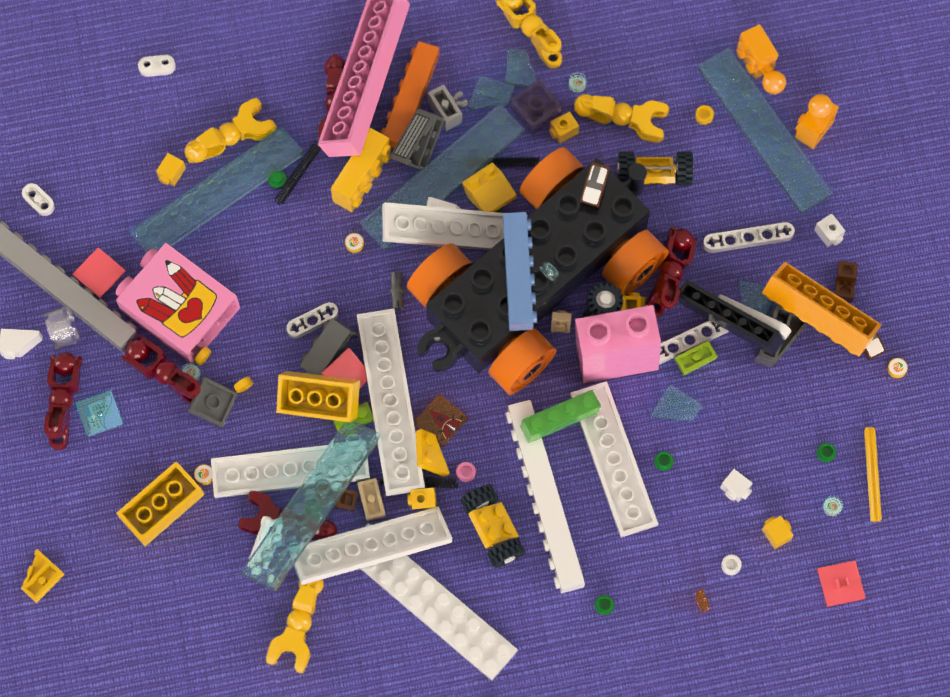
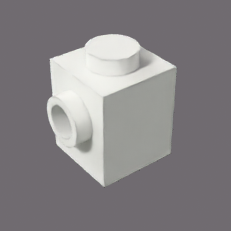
[814,214,845,247]
[720,469,752,502]

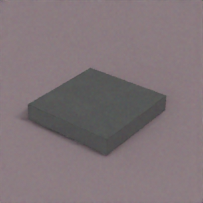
[187,376,238,428]

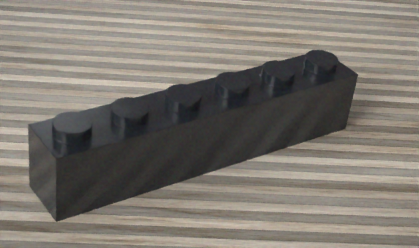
[678,280,784,356]

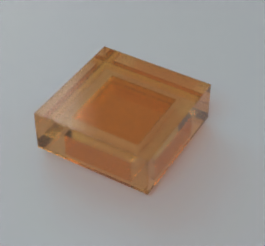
[695,589,710,613]

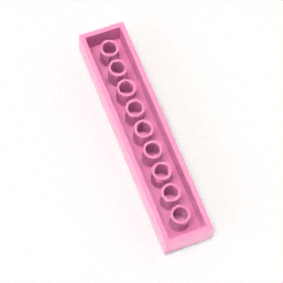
[318,0,410,157]

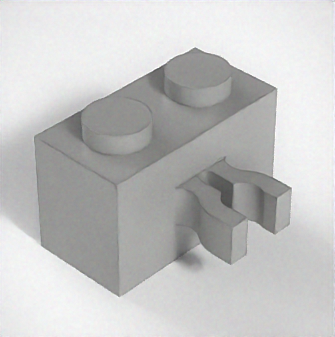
[428,84,468,131]

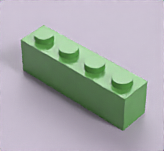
[520,390,601,443]

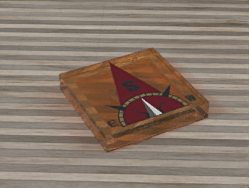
[414,394,468,447]

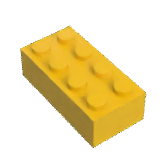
[331,128,391,212]
[276,371,360,422]
[116,461,204,546]

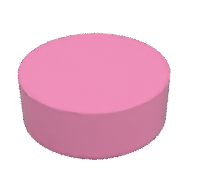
[456,462,476,482]

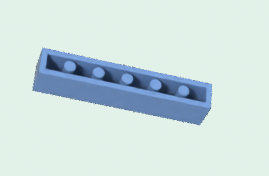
[503,212,537,331]

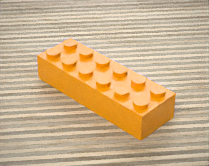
[762,262,882,357]

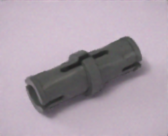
[390,271,405,311]

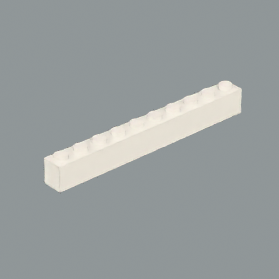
[505,400,585,594]

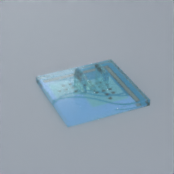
[75,389,124,438]

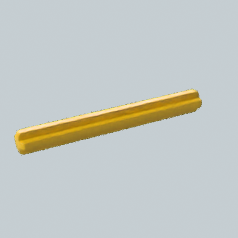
[864,427,882,522]

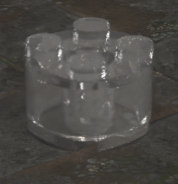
[43,307,81,350]

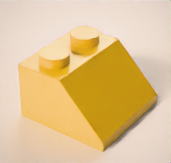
[462,162,517,212]

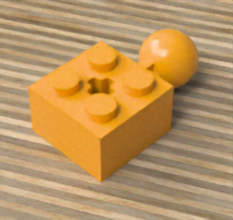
[736,24,786,94]
[795,94,839,150]

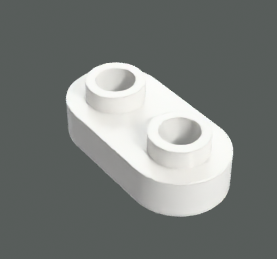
[138,55,176,77]
[22,184,55,216]

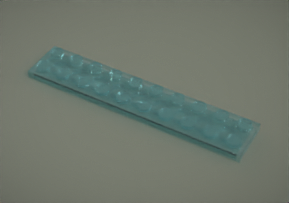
[698,48,833,214]
[359,104,525,251]
[129,126,304,253]
[241,421,381,592]

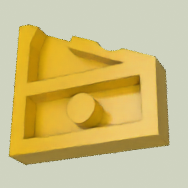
[416,429,449,477]

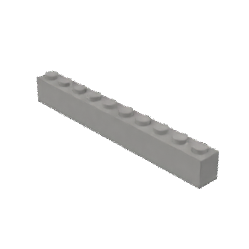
[0,220,138,353]

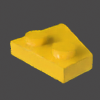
[21,549,65,603]

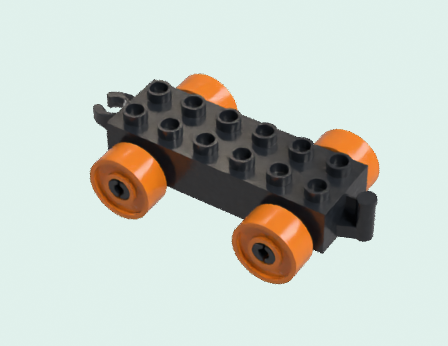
[407,147,669,395]

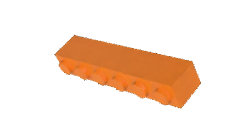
[381,41,440,149]

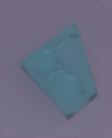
[504,48,540,90]
[468,76,515,110]
[738,280,772,316]
[650,384,703,422]

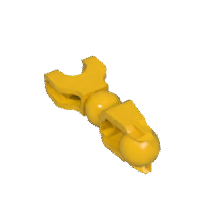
[496,0,562,69]
[574,94,669,143]
[184,98,277,163]
[266,579,324,674]

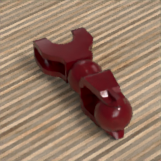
[318,54,346,139]
[646,226,697,318]
[121,335,202,405]
[44,352,82,450]
[237,491,338,541]

